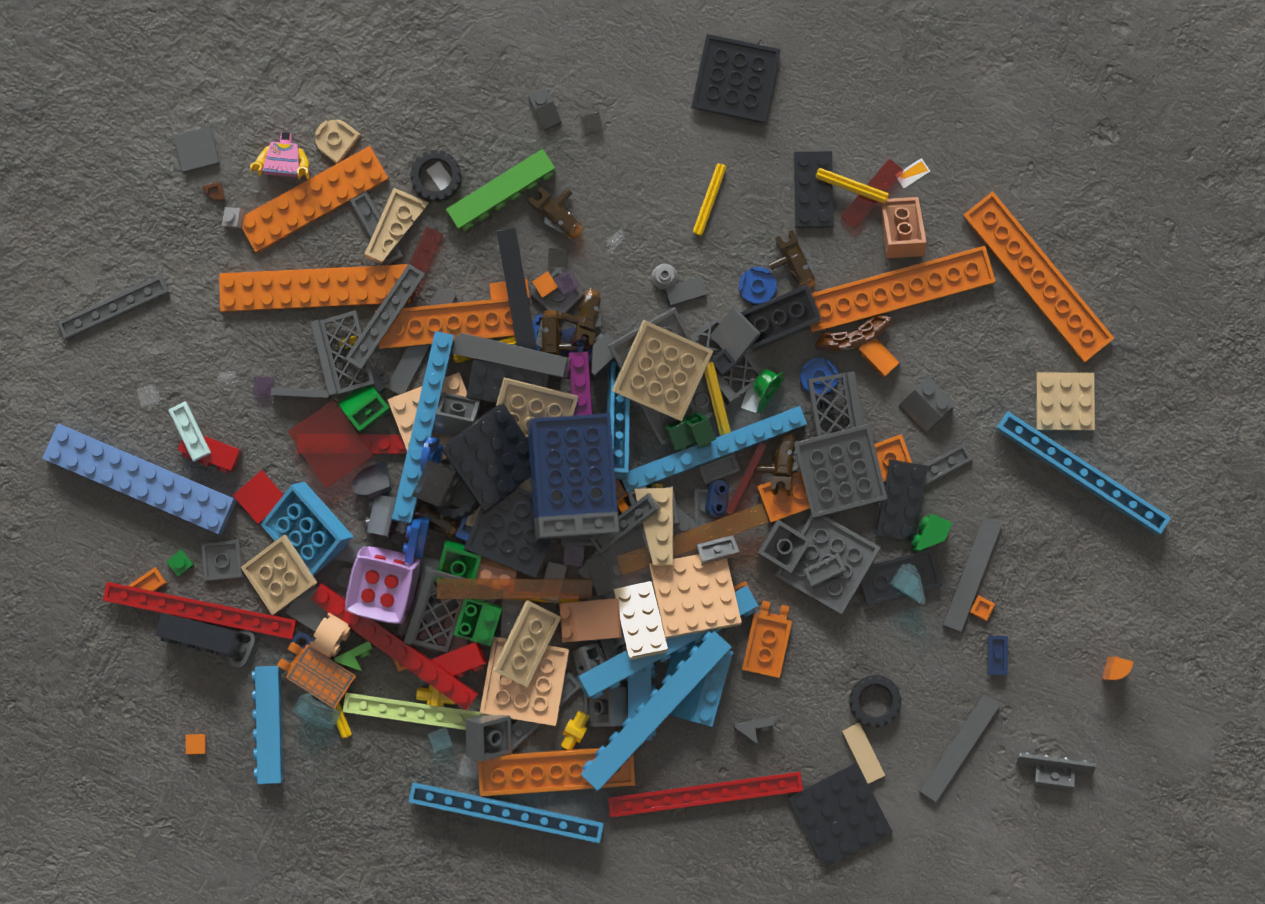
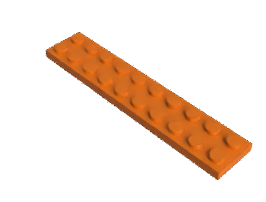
[963,191,1114,363]
[810,246,996,333]
[219,264,411,312]

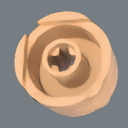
[309,613,351,658]

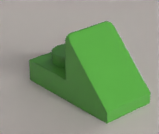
[334,641,374,671]

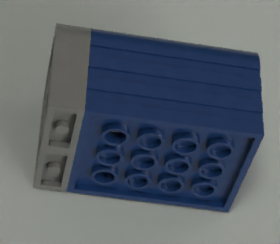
[527,413,619,539]

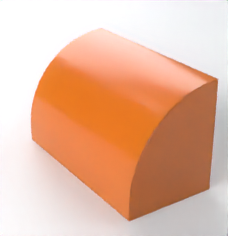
[857,338,900,378]
[1102,656,1134,680]

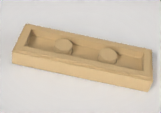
[842,723,885,784]

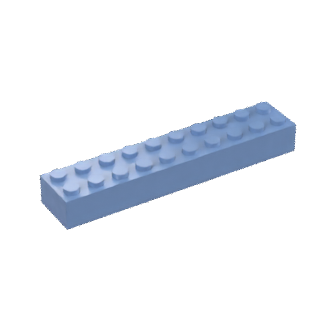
[42,423,237,535]

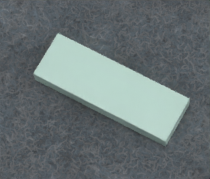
[169,401,211,462]

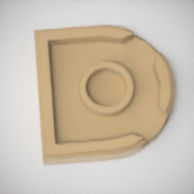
[315,119,361,164]

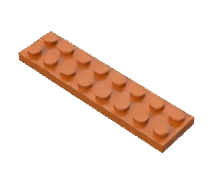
[242,146,389,253]
[375,298,515,349]
[757,434,912,523]
[478,747,635,796]

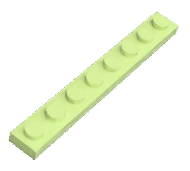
[343,693,488,730]

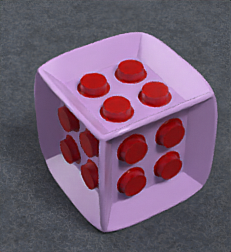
[345,546,420,623]

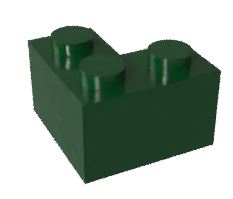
[663,411,716,451]

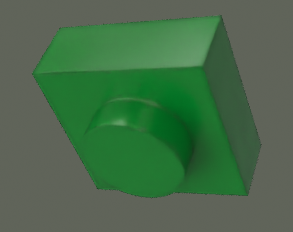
[166,549,195,577]

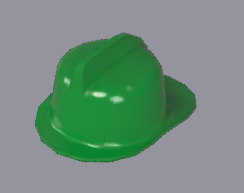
[754,369,785,412]

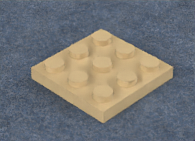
[1036,372,1095,431]
[241,535,317,615]

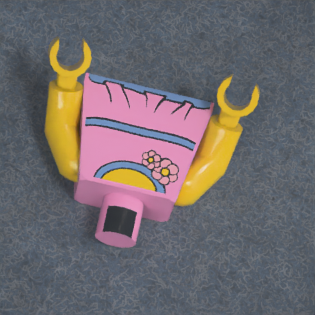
[250,132,309,180]

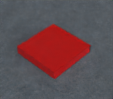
[233,470,284,524]

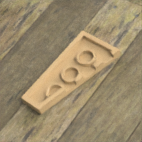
[364,188,428,264]
[634,488,674,566]

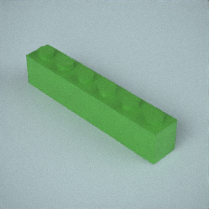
[446,149,556,232]

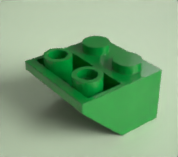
[338,380,391,434]
[911,514,952,553]
[453,598,503,646]

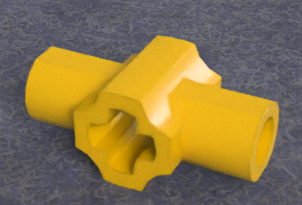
[416,685,456,707]
[561,711,589,750]

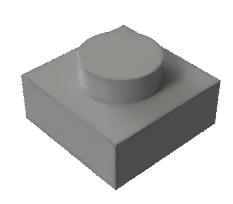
[222,207,245,228]

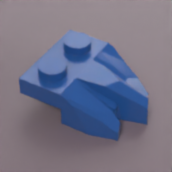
[402,516,431,564]

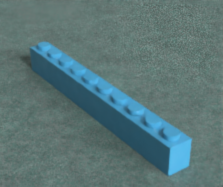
[392,331,454,525]
[622,406,807,492]
[995,412,1171,535]
[576,586,758,699]
[581,631,732,790]
[408,782,604,843]

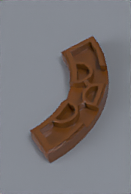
[815,315,892,351]

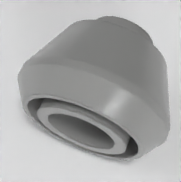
[652,264,678,290]

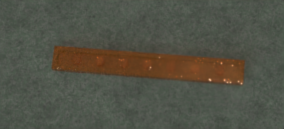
[617,504,768,575]
[436,578,592,599]

